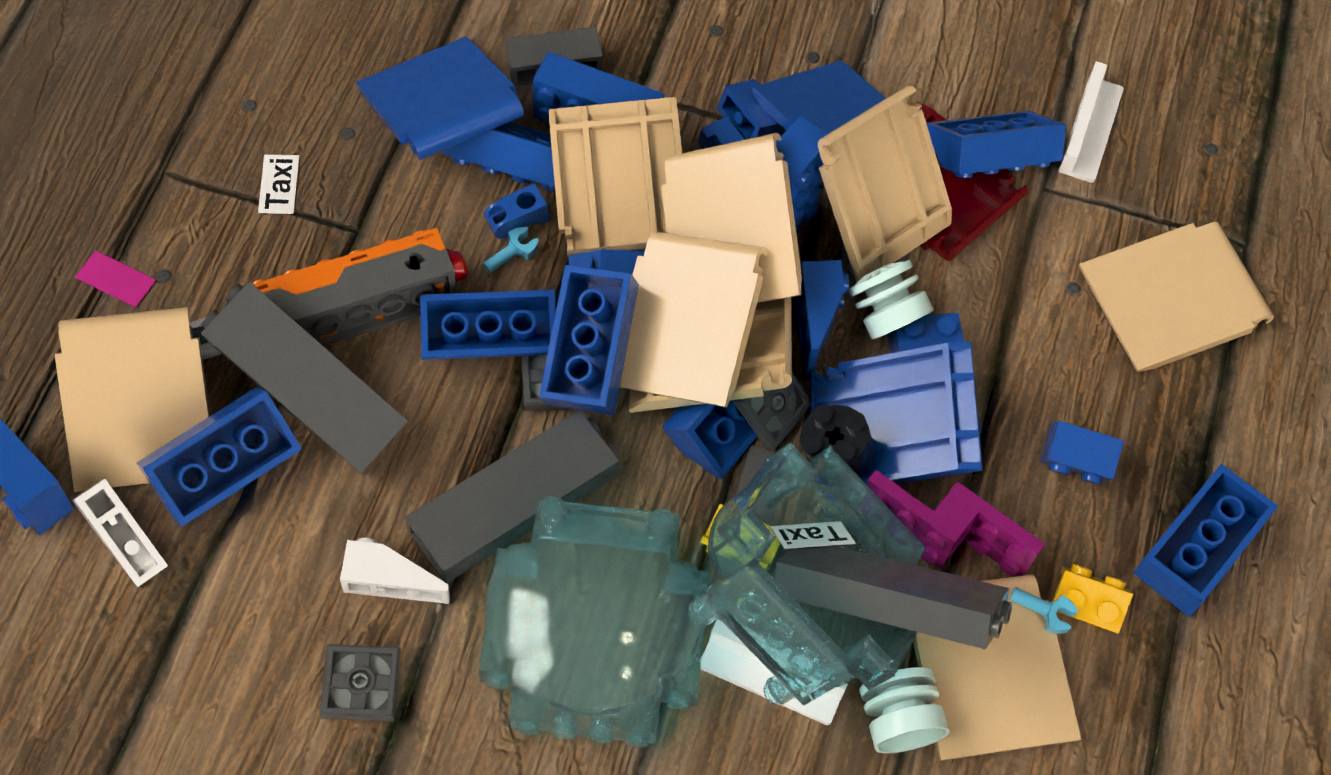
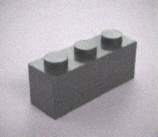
[505,27,603,86]

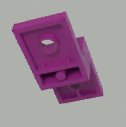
[858,470,1045,576]

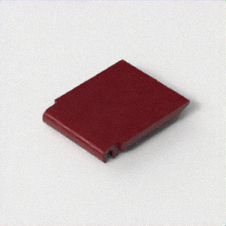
[916,102,1028,261]

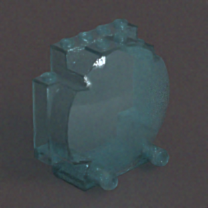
[688,443,925,706]
[479,496,709,747]

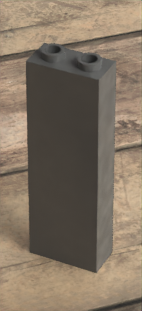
[201,281,408,474]
[405,410,620,583]
[773,546,1012,649]

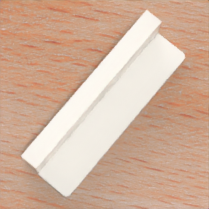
[1058,61,1124,183]
[698,619,850,725]

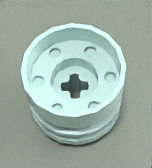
[848,259,934,340]
[859,667,950,753]

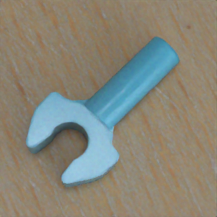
[482,227,539,274]
[1009,587,1078,634]

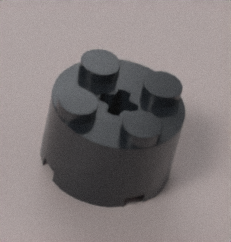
[800,405,875,485]

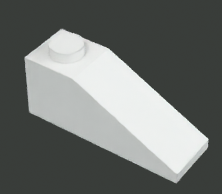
[72,479,168,587]
[340,538,450,604]

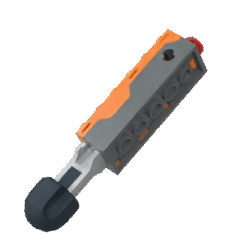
[190,228,468,360]

